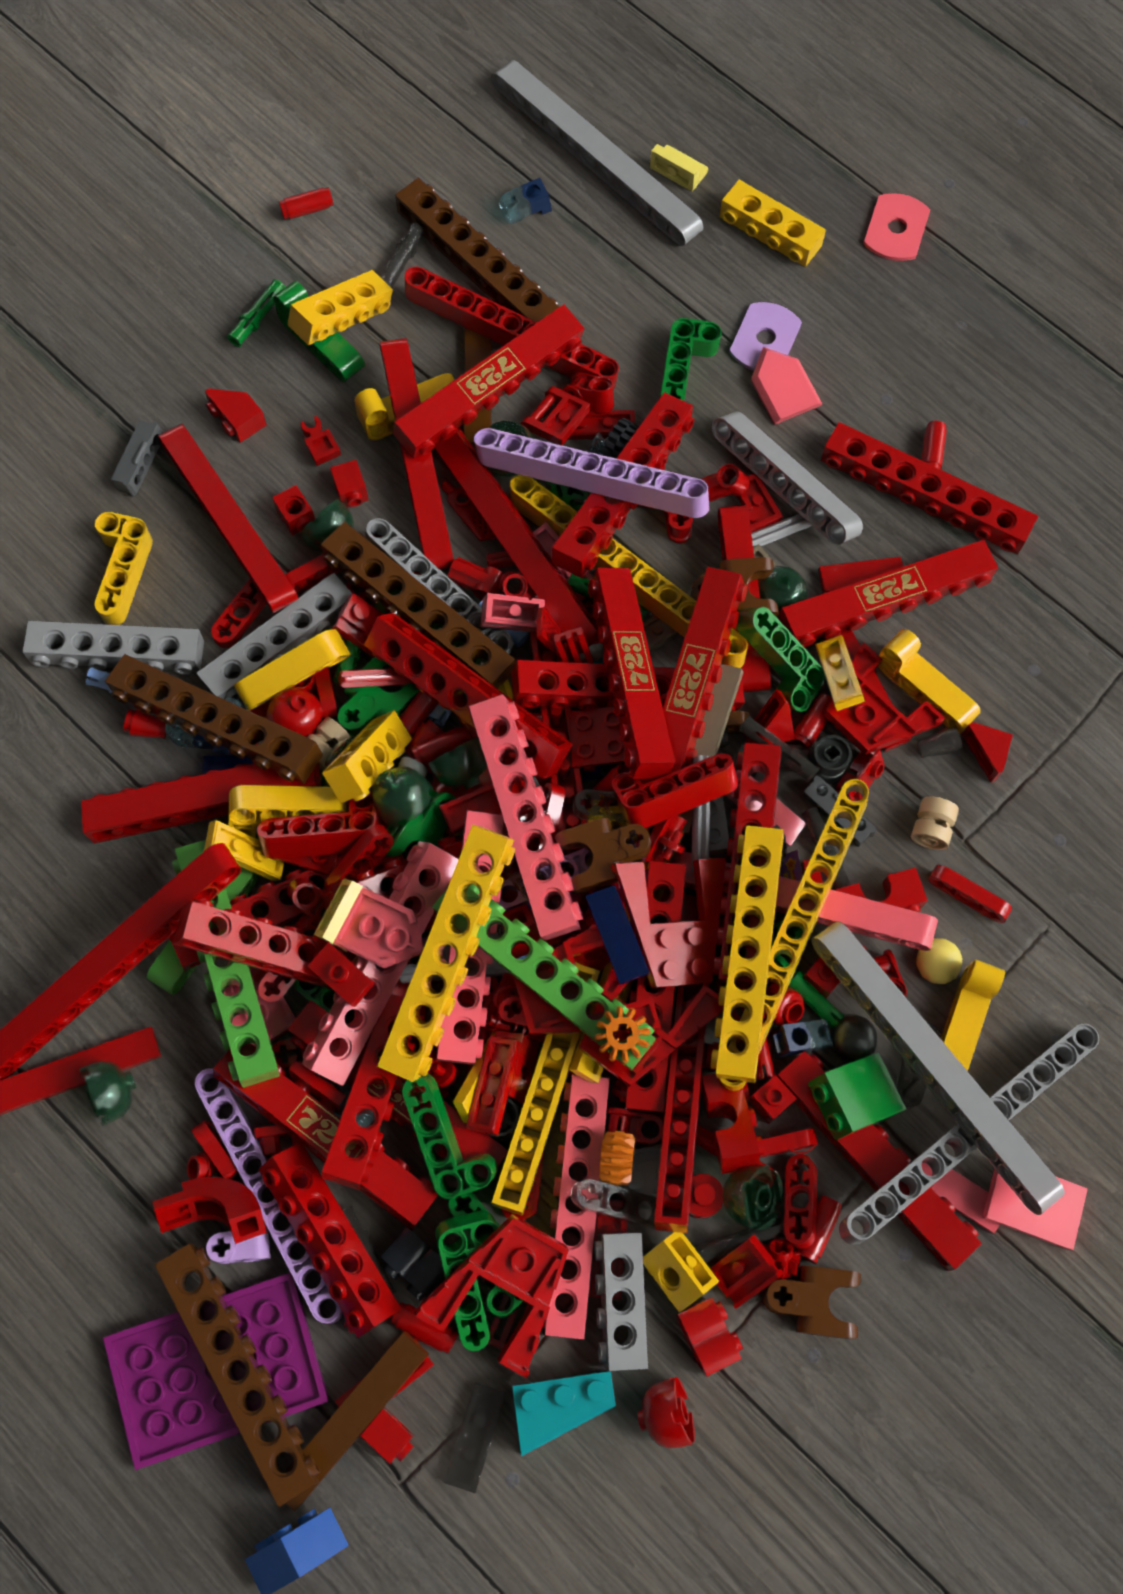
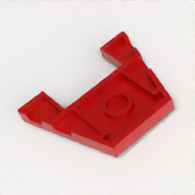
[824,642,945,755]

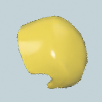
[916,938,962,984]

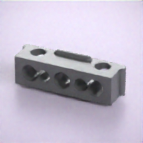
[111,420,163,496]
[803,776,876,847]

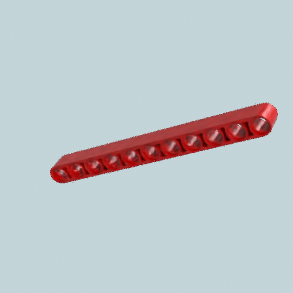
[435,427,599,653]
[0,843,241,1080]

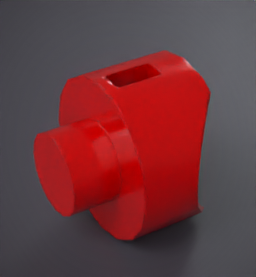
[689,1174,725,1219]

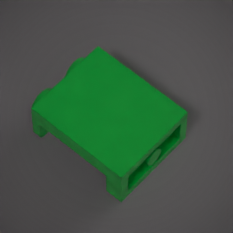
[808,1052,907,1140]

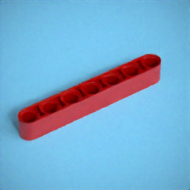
[717,505,771,693]

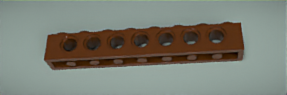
[395,177,559,322]
[321,521,515,689]
[105,654,323,784]
[154,1243,320,1507]

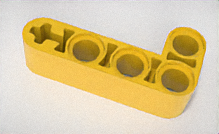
[354,373,455,440]
[95,512,153,625]
[878,628,981,733]
[233,629,351,711]
[228,785,348,838]
[941,959,1005,1071]

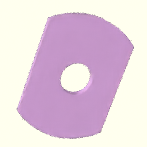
[729,302,802,371]

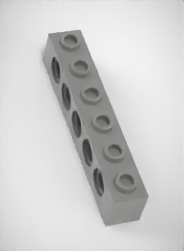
[197,572,352,703]
[23,621,204,674]

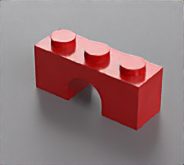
[835,867,928,933]
[701,1074,764,1174]

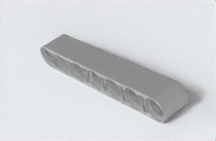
[712,411,863,545]
[365,518,513,655]

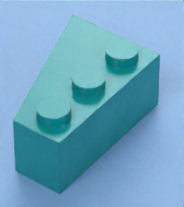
[512,1371,616,1457]

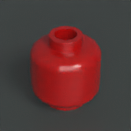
[764,983,804,1026]

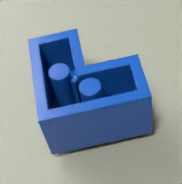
[245,1508,349,1594]

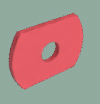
[863,193,930,261]

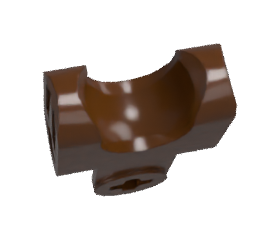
[690,557,779,616]
[554,818,651,894]
[762,1266,861,1339]

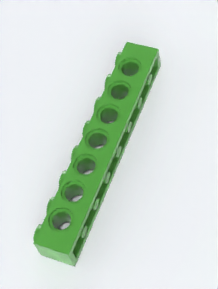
[172,840,280,1088]
[432,884,656,1071]

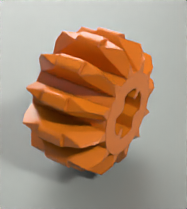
[595,1006,651,1063]
[599,1131,635,1186]

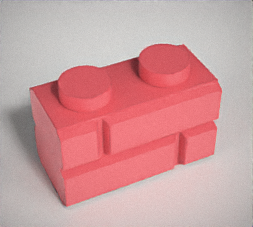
[481,593,545,632]

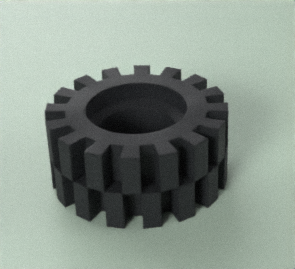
[601,418,639,459]

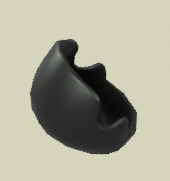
[831,1014,878,1062]

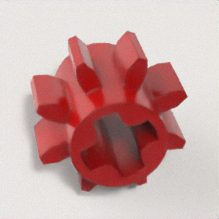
[764,1239,801,1280]

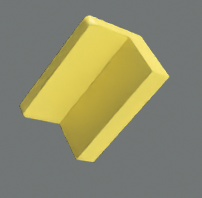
[650,144,708,192]
[314,879,363,951]

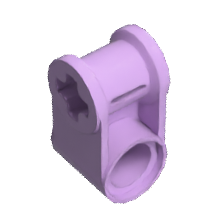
[206,1225,271,1264]

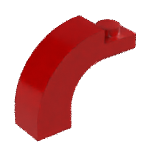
[152,1177,267,1244]

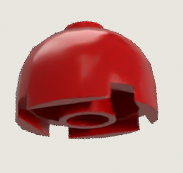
[265,688,324,737]
[638,1377,695,1448]

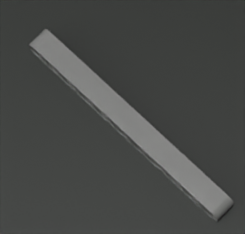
[492,60,703,246]
[812,921,1065,1215]
[839,1024,1099,1245]

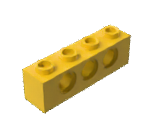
[719,179,826,267]
[288,270,393,345]
[322,710,412,803]

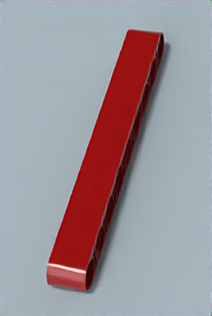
[404,266,619,389]
[380,338,454,570]
[158,423,298,613]

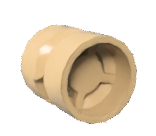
[307,716,353,771]
[911,796,959,850]

